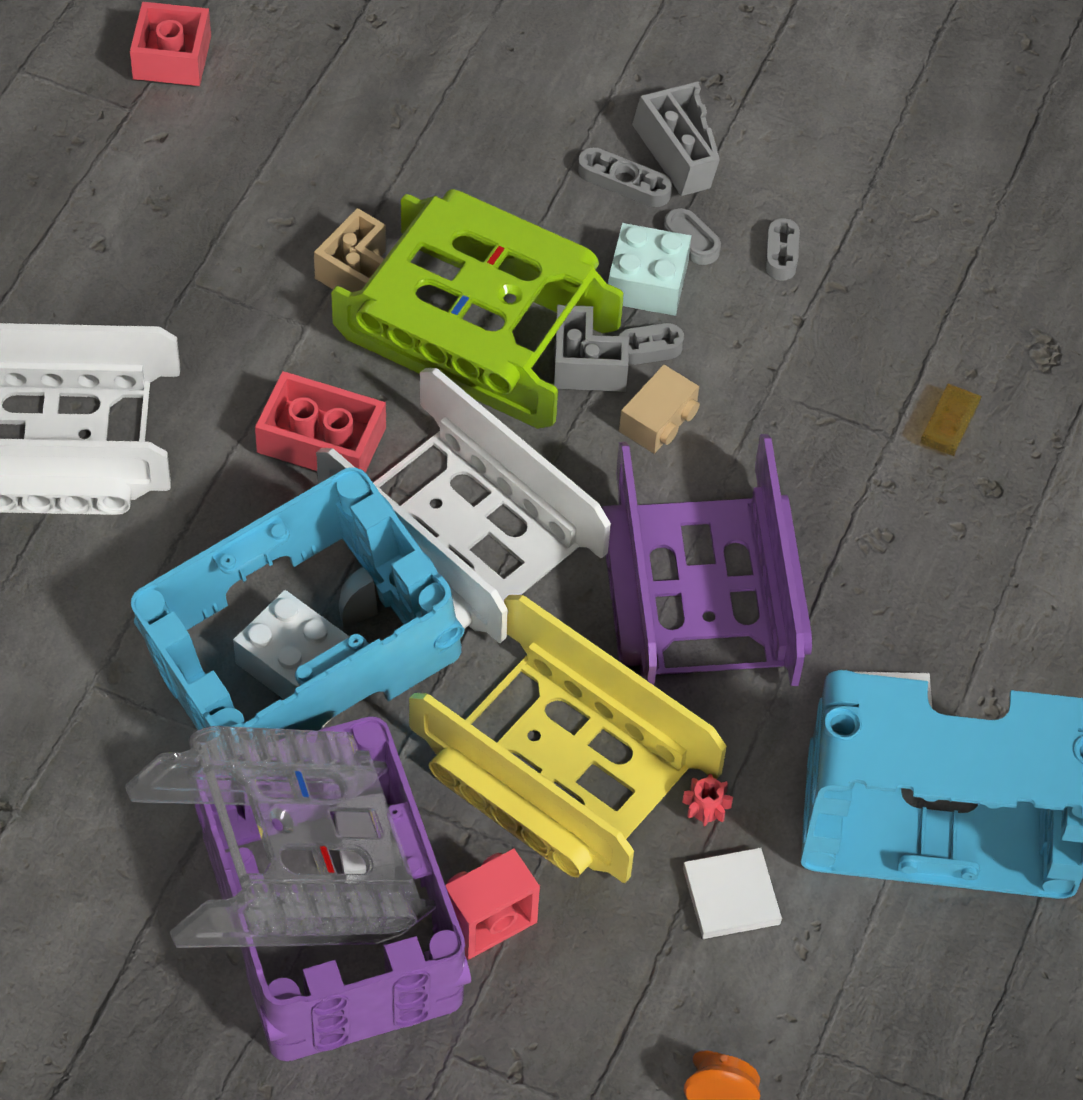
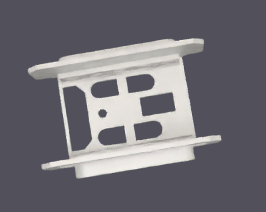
[0,323,180,515]
[316,368,611,643]

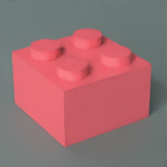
[130,2,211,86]
[445,848,540,960]

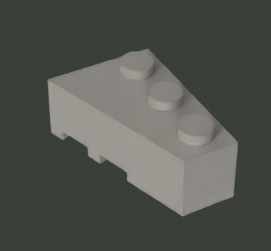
[632,81,720,196]

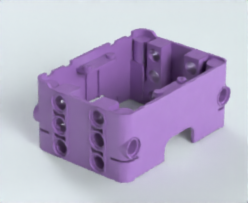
[193,717,471,1061]

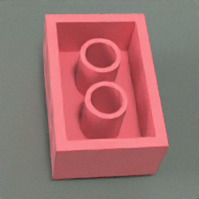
[255,371,386,473]

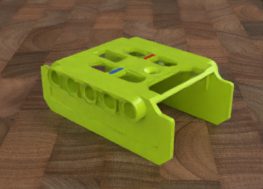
[331,189,624,429]

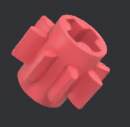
[682,774,733,826]

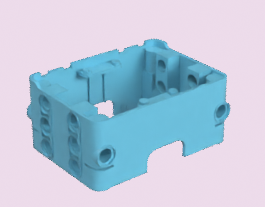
[131,467,465,755]
[801,670,1083,899]

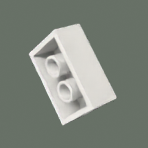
[233,590,357,728]

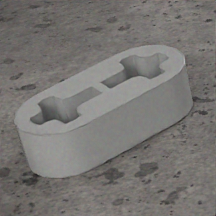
[765,218,800,281]
[619,323,684,365]

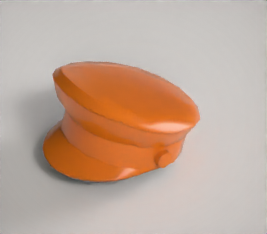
[684,1050,760,1100]

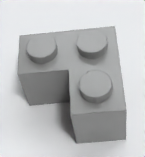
[554,305,629,392]

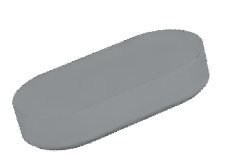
[663,208,721,265]

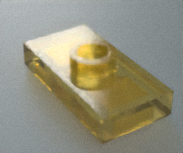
[920,383,982,456]

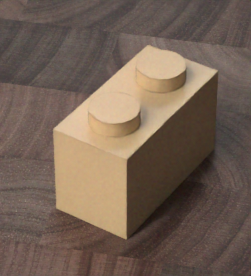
[619,365,700,454]

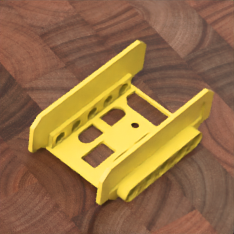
[409,595,727,883]

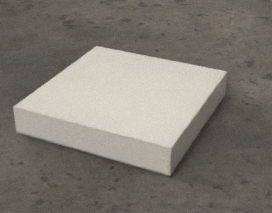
[683,848,782,939]

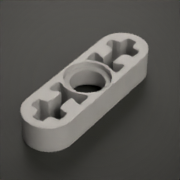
[578,147,672,207]

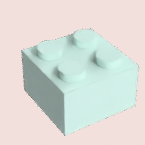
[608,223,692,316]

